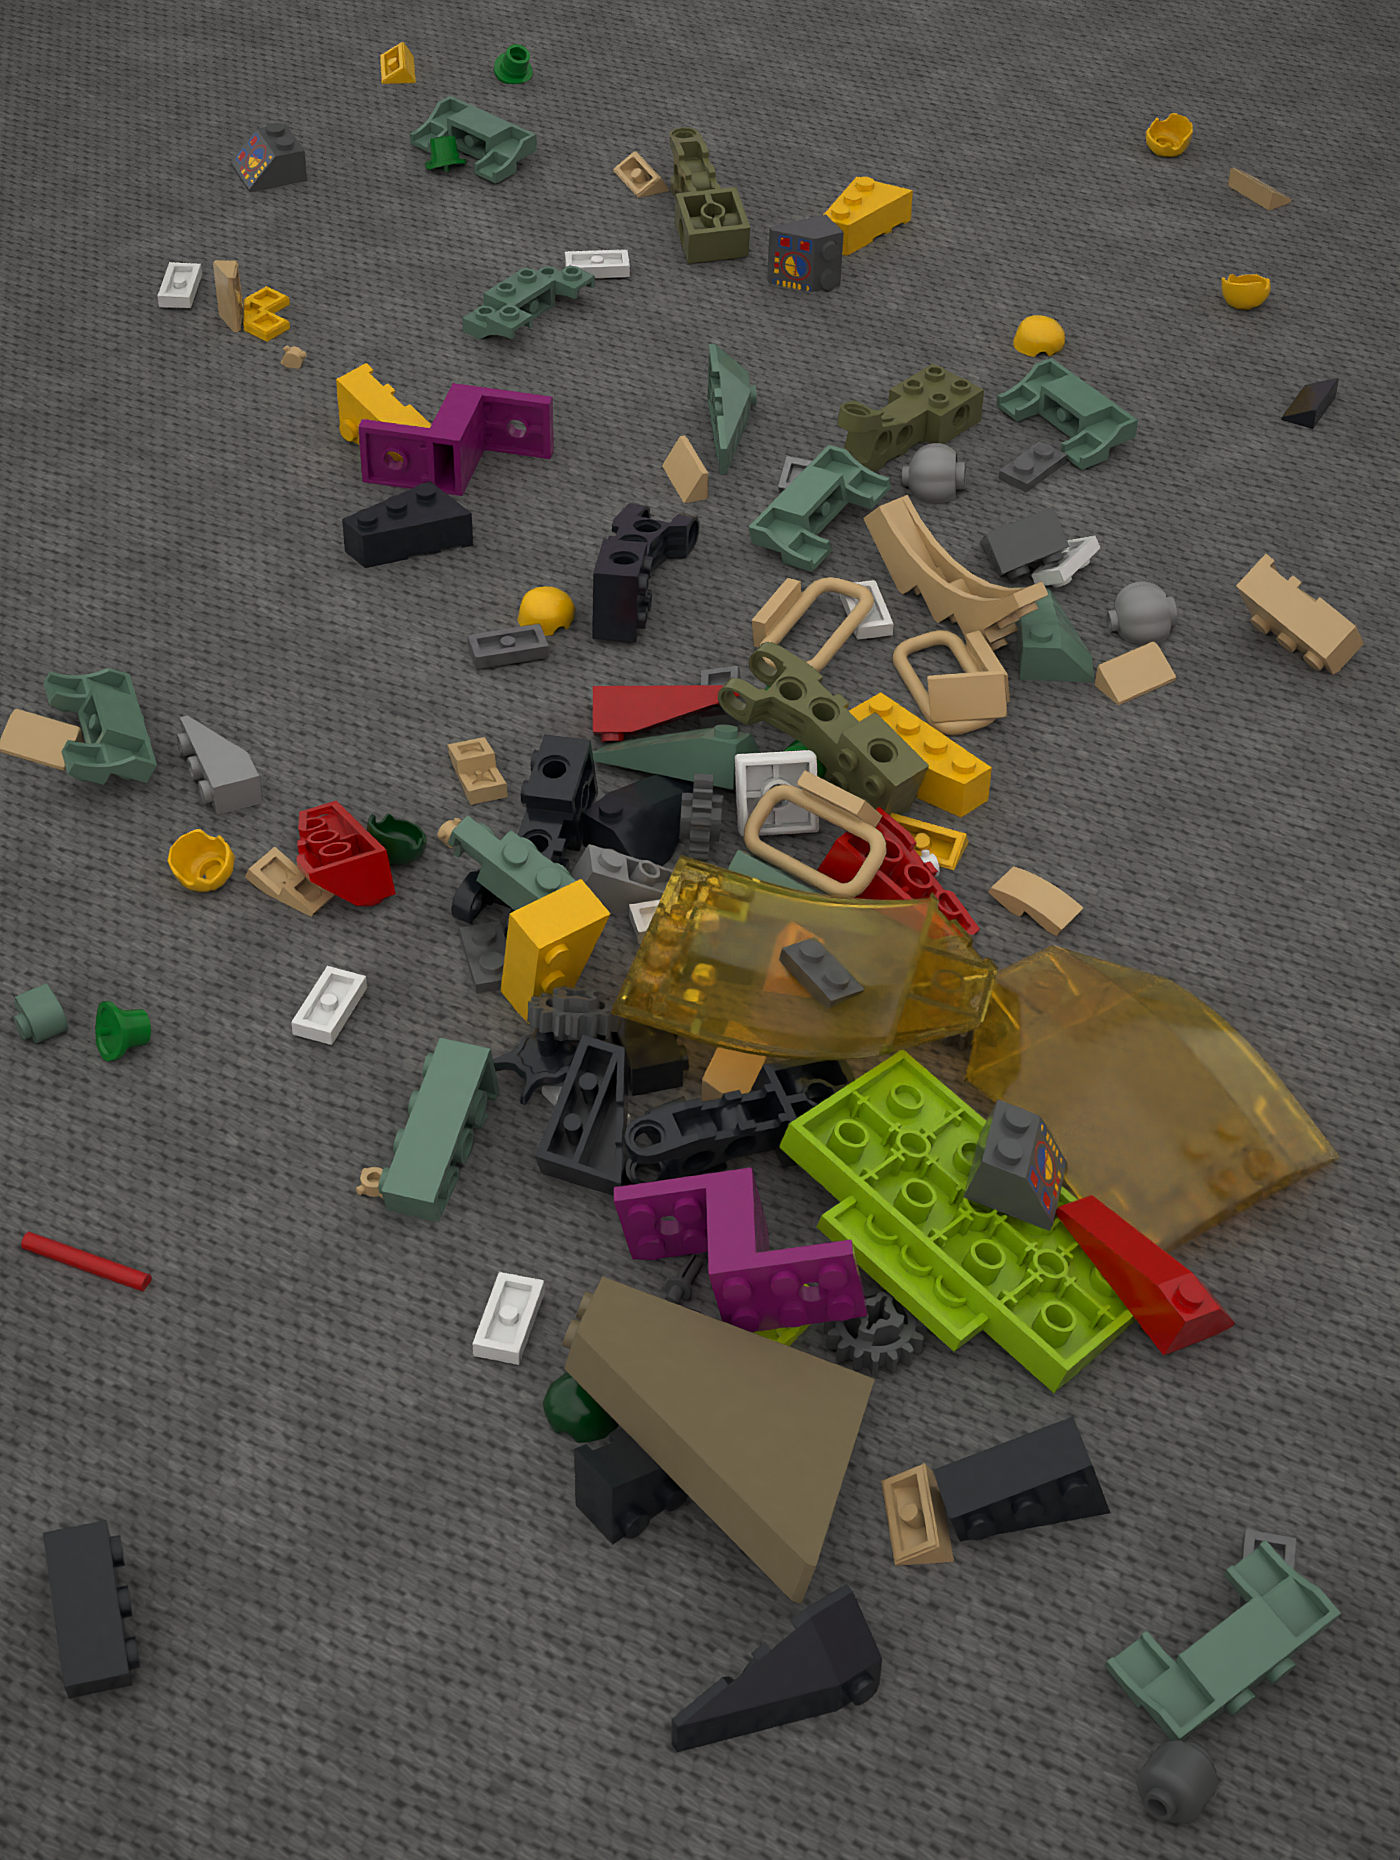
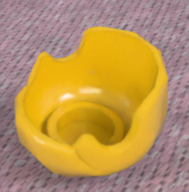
[1145,113,1193,157]
[1221,274,1271,310]
[1013,315,1066,357]
[517,586,576,636]
[167,829,235,892]

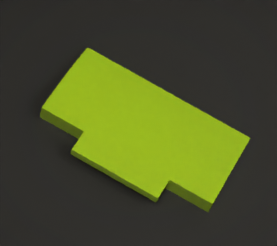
[779,1049,1136,1393]

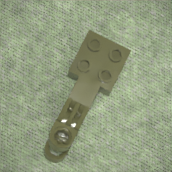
[669,127,750,264]
[837,364,984,472]
[718,642,929,815]

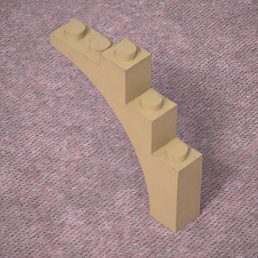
[863,495,1049,651]

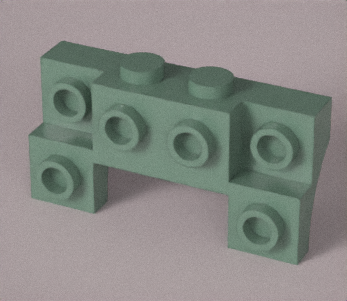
[410,96,537,183]
[463,265,595,339]
[996,358,1138,470]
[748,445,891,572]
[43,668,157,785]
[448,815,576,910]
[1105,1540,1341,1741]

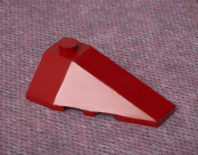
[593,685,743,742]
[296,801,396,906]
[817,807,980,942]
[1056,1195,1235,1356]

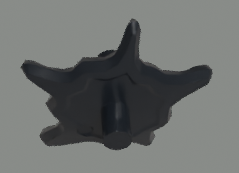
[493,1028,606,1106]

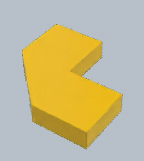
[243,286,290,342]

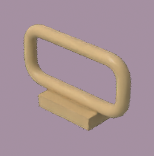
[752,577,874,672]
[892,630,1010,736]
[743,770,886,900]

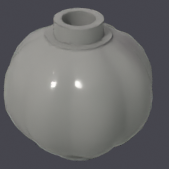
[902,443,966,503]
[1106,581,1177,645]

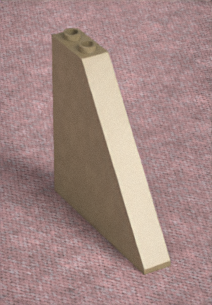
[562,1276,875,1604]

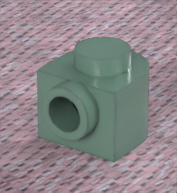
[13,983,68,1044]

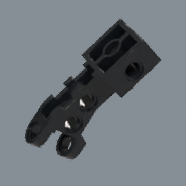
[592,503,700,642]
[451,734,598,938]
[625,1049,856,1185]

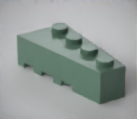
[378,1037,500,1222]

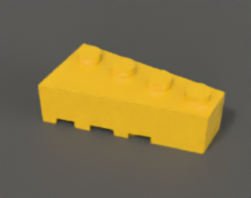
[849,692,992,817]

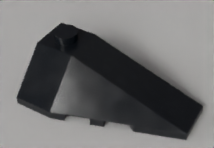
[583,774,694,866]
[671,1584,882,1753]

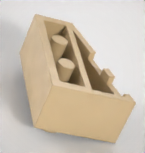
[1236,554,1364,674]

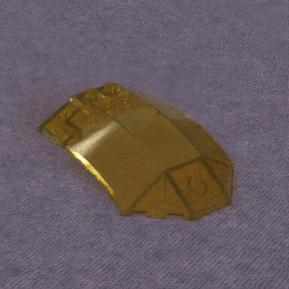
[611,855,998,1060]
[963,945,1340,1253]

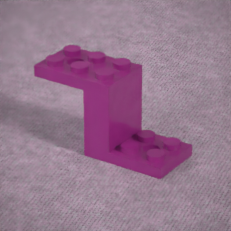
[358,383,554,496]
[614,1167,868,1333]

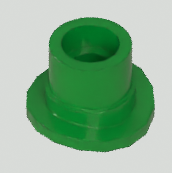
[493,44,533,85]
[425,136,467,172]
[95,1001,151,1062]

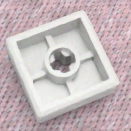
[735,750,819,836]

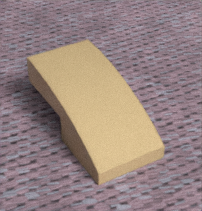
[447,737,508,805]
[245,847,336,917]
[988,866,1083,936]

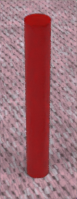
[21,1232,152,1292]

